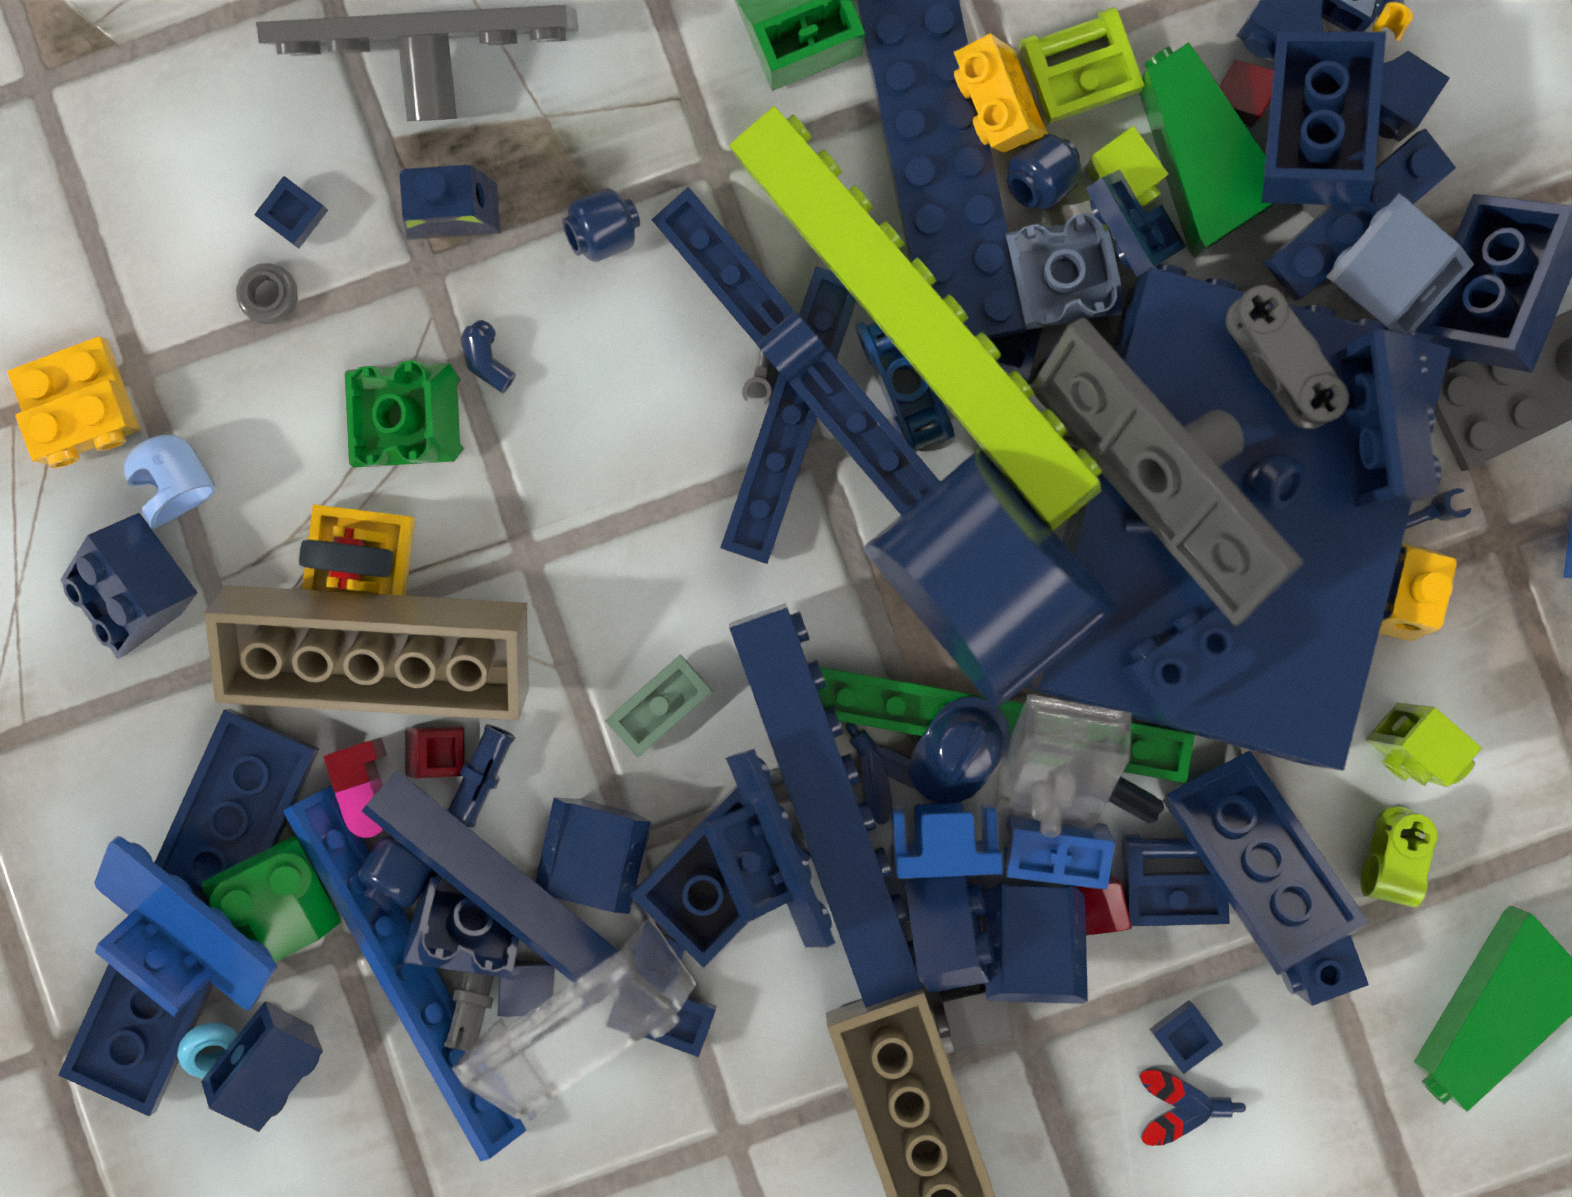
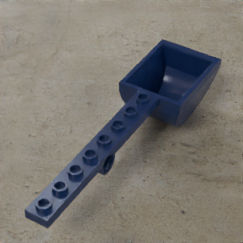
[651,187,1119,710]

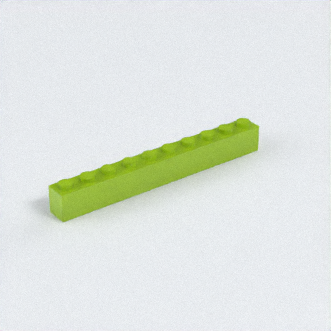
[729,105,1102,530]

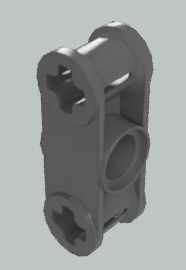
[1225,286,1348,429]

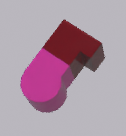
[323,737,387,838]

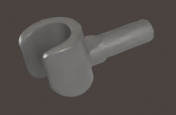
[742,350,773,405]

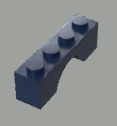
[1236,0,1450,142]

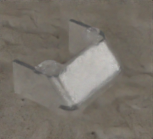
[452,917,696,1121]

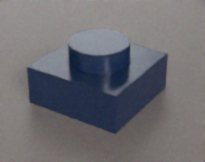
[254,176,329,249]
[1149,1000,1224,1074]

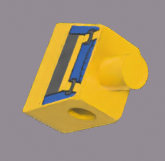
[1379,543,1457,641]

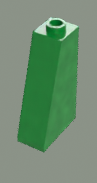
[1139,42,1276,258]
[1414,905,1572,1112]

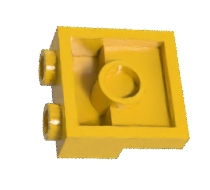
[954,33,1049,153]
[7,336,141,468]

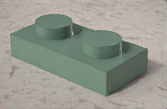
[605,654,713,758]

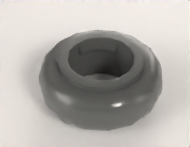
[236,263,298,324]

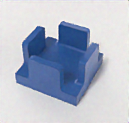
[891,802,1003,879]

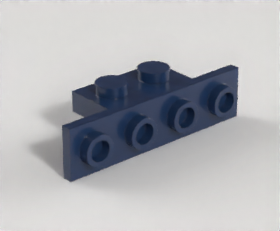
[702,749,836,948]

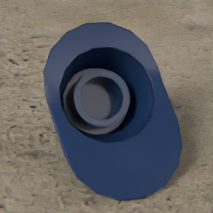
[909,696,1010,804]

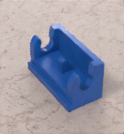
[1004,812,1115,890]

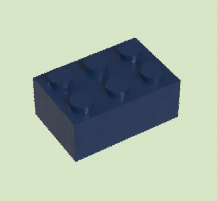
[1261,31,1386,206]
[1416,194,1572,373]
[631,784,811,968]

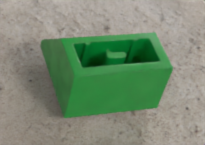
[735,0,865,91]

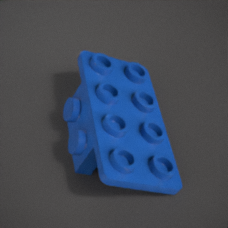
[94,836,277,1017]

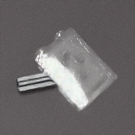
[995,695,1164,837]

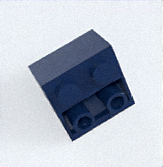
[60,513,198,659]

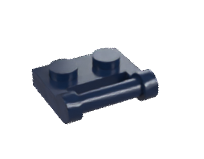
[1122,834,1230,926]

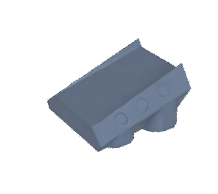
[1005,213,1122,330]

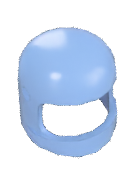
[123,435,216,529]

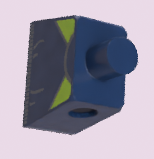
[399,165,501,240]

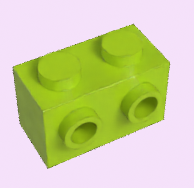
[1366,702,1482,787]

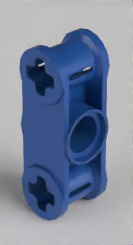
[855,322,955,452]

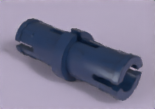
[447,724,515,828]

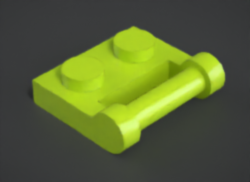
[1019,7,1145,125]

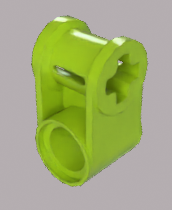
[1360,806,1438,907]

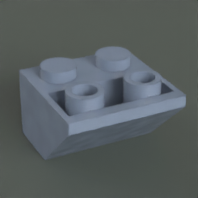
[1326,194,1474,333]

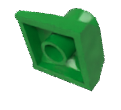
[201,835,342,962]

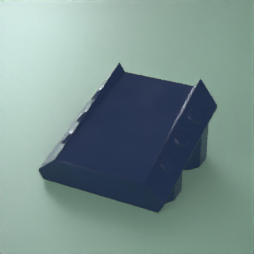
[535,797,651,914]
[403,872,519,979]
[981,883,1088,1004]

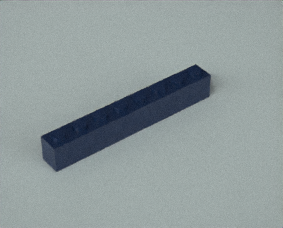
[729,603,922,1008]

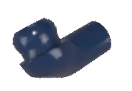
[461,320,516,394]

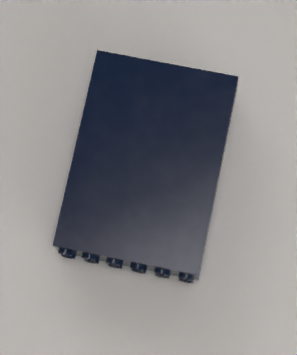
[1024,264,1451,771]

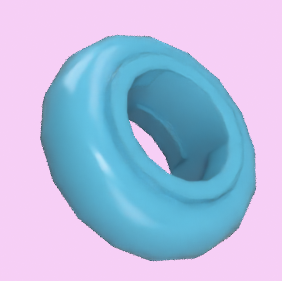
[177,1022,238,1078]

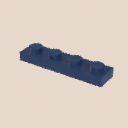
[1264,128,1456,301]

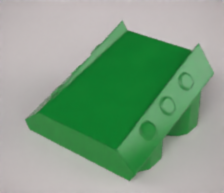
[345,360,464,468]

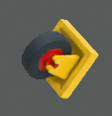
[299,504,416,596]

